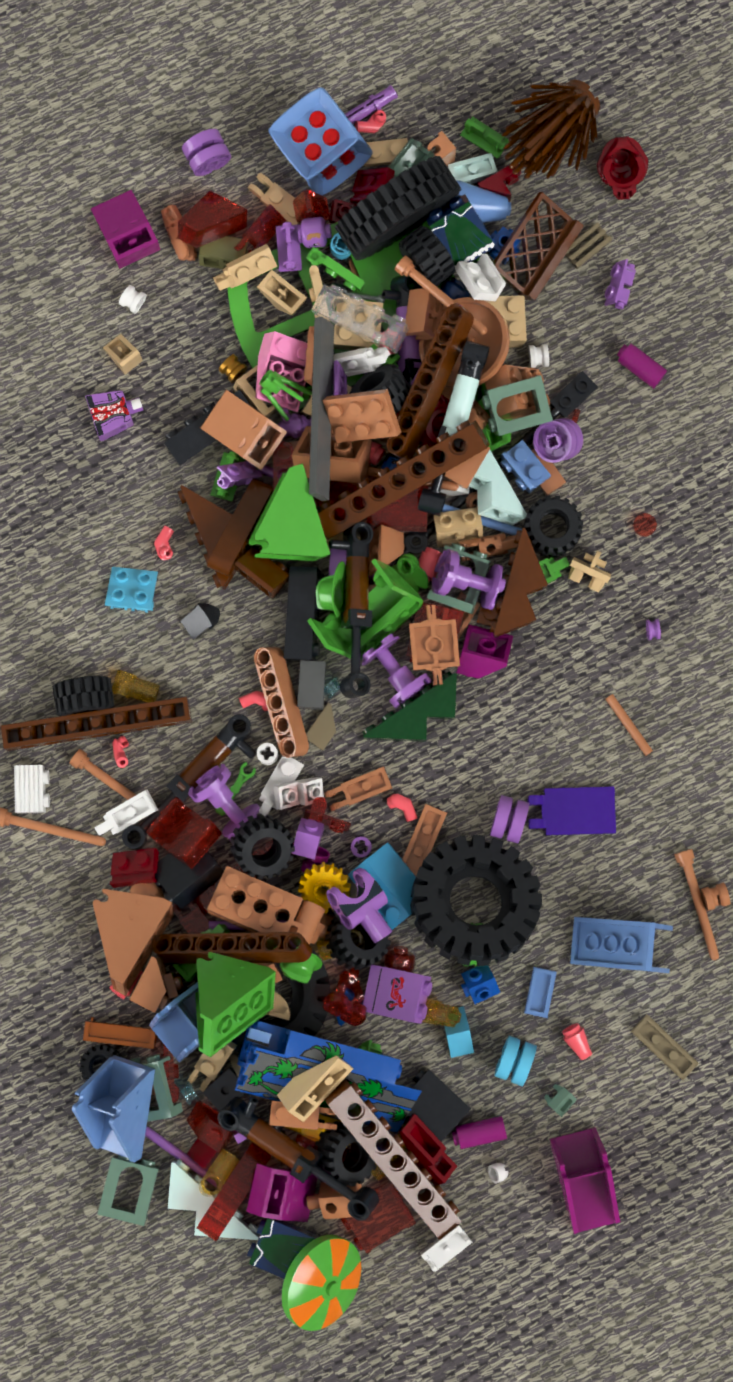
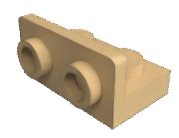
[434,507,483,547]

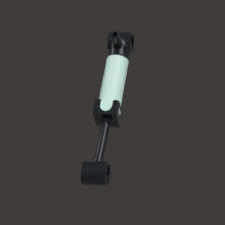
[417,340,490,516]

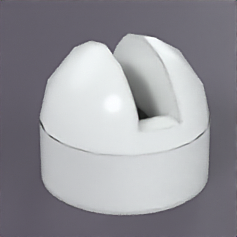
[488,1163,509,1184]

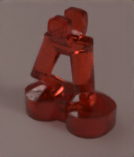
[323,968,367,1026]

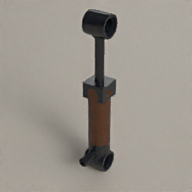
[329,522,373,699]
[122,714,256,850]
[217,1097,380,1221]

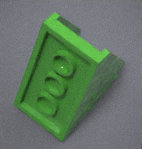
[248,464,330,562]
[195,952,276,1057]

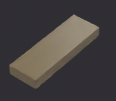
[630,1014,699,1081]

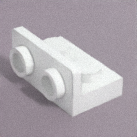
[455,254,506,301]

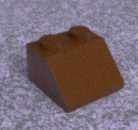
[234,547,289,600]

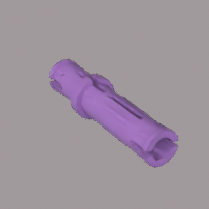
[345,85,398,125]

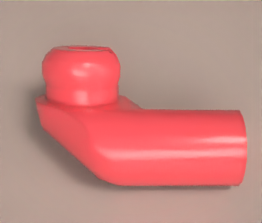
[387,794,418,822]

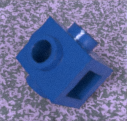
[488,226,521,265]
[461,965,501,1004]

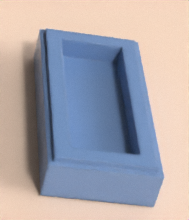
[524,967,557,1018]

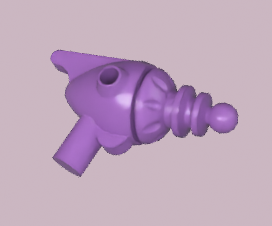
[277,408,311,438]

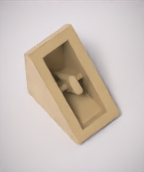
[257,270,307,316]
[103,334,143,375]

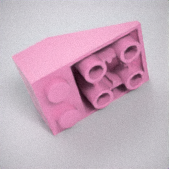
[255,331,307,412]

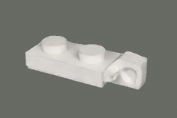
[333,347,390,377]
[259,756,304,817]
[95,790,158,836]

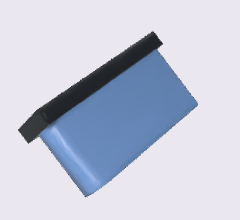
[245,1028,272,1047]

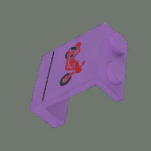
[361,964,432,1024]

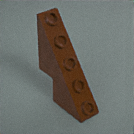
[177,485,247,590]
[489,528,548,638]

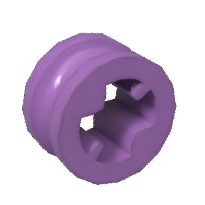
[646,619,661,640]
[351,836,372,858]

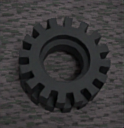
[79,1044,122,1081]

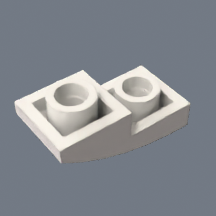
[273,777,324,810]

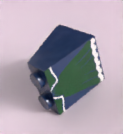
[426,194,496,266]
[247,1218,322,1279]

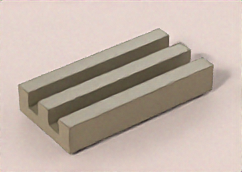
[565,222,612,269]

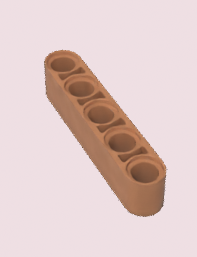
[254,647,309,758]

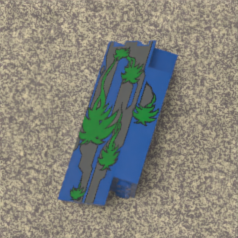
[235,1020,422,1133]

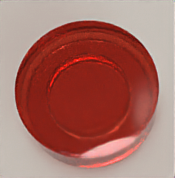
[633,513,657,537]

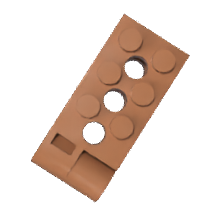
[207,866,325,947]

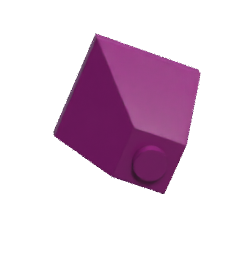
[456,624,513,679]

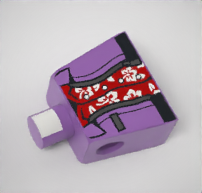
[85,391,143,441]

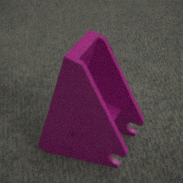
[549,1127,620,1234]

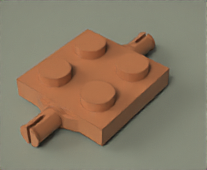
[409,605,460,685]

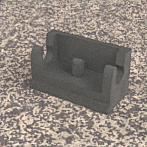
[297,660,327,710]

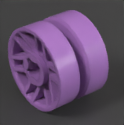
[182,129,231,176]
[533,418,583,463]
[490,795,530,844]

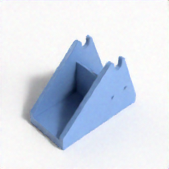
[570,917,673,973]
[149,982,199,1062]
[72,1055,155,1162]

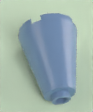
[455,180,511,223]

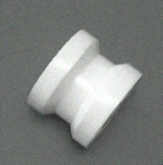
[119,285,147,314]
[528,344,549,368]

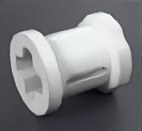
[257,743,278,765]

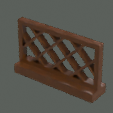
[493,192,584,300]

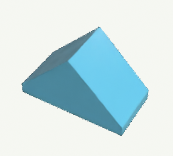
[441,1006,474,1058]

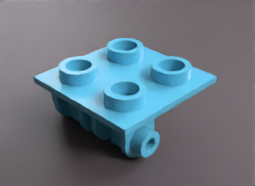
[105,567,158,613]

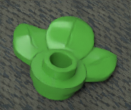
[392,553,428,593]

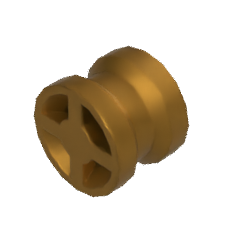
[219,354,248,383]

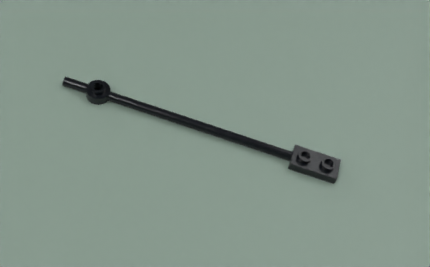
[389,371,598,567]

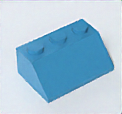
[347,842,416,930]

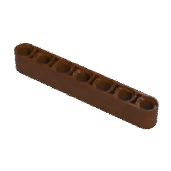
[387,303,474,458]
[152,932,312,964]

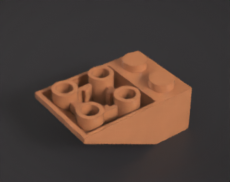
[485,364,551,419]
[200,390,287,470]

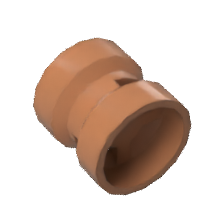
[701,882,731,911]

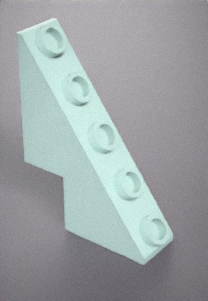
[463,442,527,526]
[168,1159,259,1240]

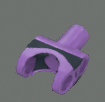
[327,868,392,943]

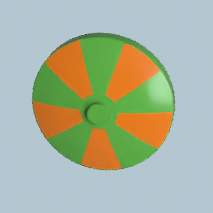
[282,1234,362,1331]

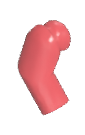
[355,110,386,133]
[154,526,174,560]
[239,691,268,711]
[112,736,129,768]

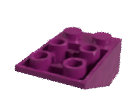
[90,189,160,269]
[246,1164,317,1222]

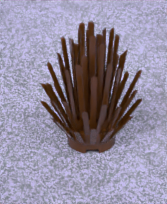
[502,79,600,179]

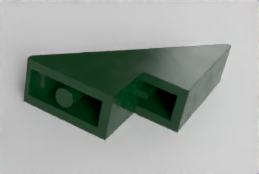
[362,671,457,742]

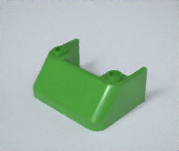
[307,558,423,660]

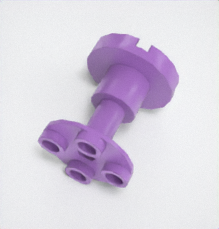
[432,549,506,610]
[361,634,432,708]
[188,764,260,840]

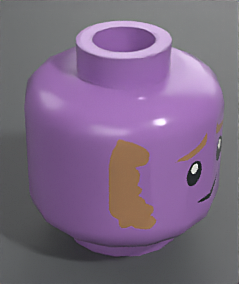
[297,217,332,249]

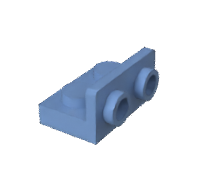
[500,440,551,494]

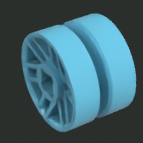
[494,1035,537,1087]

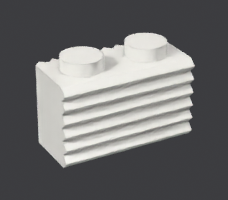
[14,765,50,814]

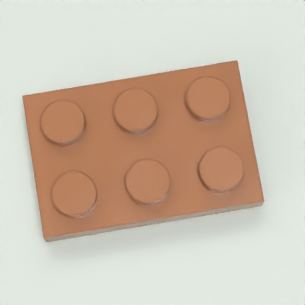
[323,389,401,443]

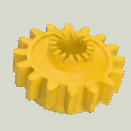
[298,862,351,914]

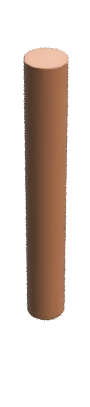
[605,694,653,756]

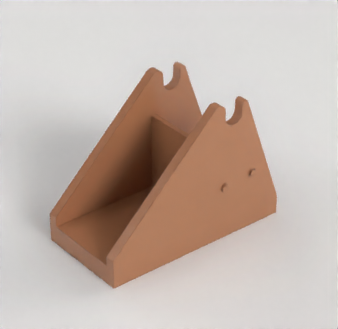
[93,889,174,996]

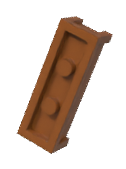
[83,1017,157,1049]

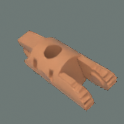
[161,205,197,261]
[459,533,518,561]

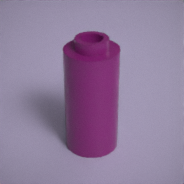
[617,343,668,389]
[452,1116,507,1150]

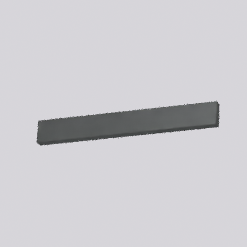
[309,317,334,501]

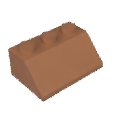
[292,426,372,483]
[129,956,173,1013]

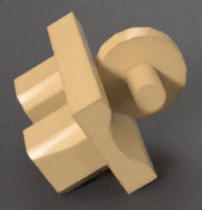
[568,551,611,592]

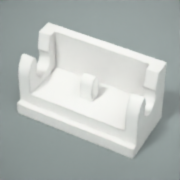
[420,1224,473,1272]

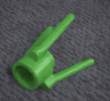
[259,370,312,421]

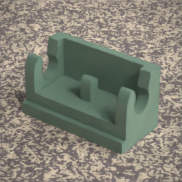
[388,138,435,178]

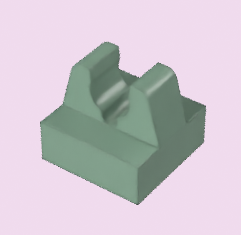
[544,1084,577,1117]

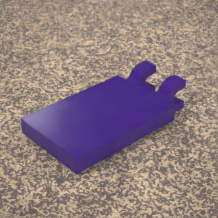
[527,787,616,836]

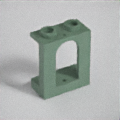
[482,375,553,436]
[427,543,491,614]
[129,1054,183,1122]
[97,1155,160,1226]

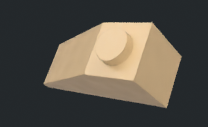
[277,1055,353,1122]

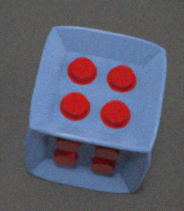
[268,87,373,196]

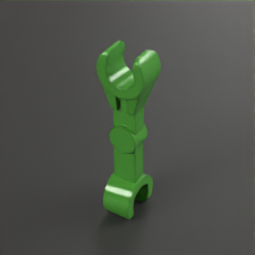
[216,762,256,816]

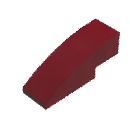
[399,1114,457,1185]

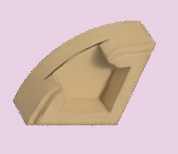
[266,992,290,1020]

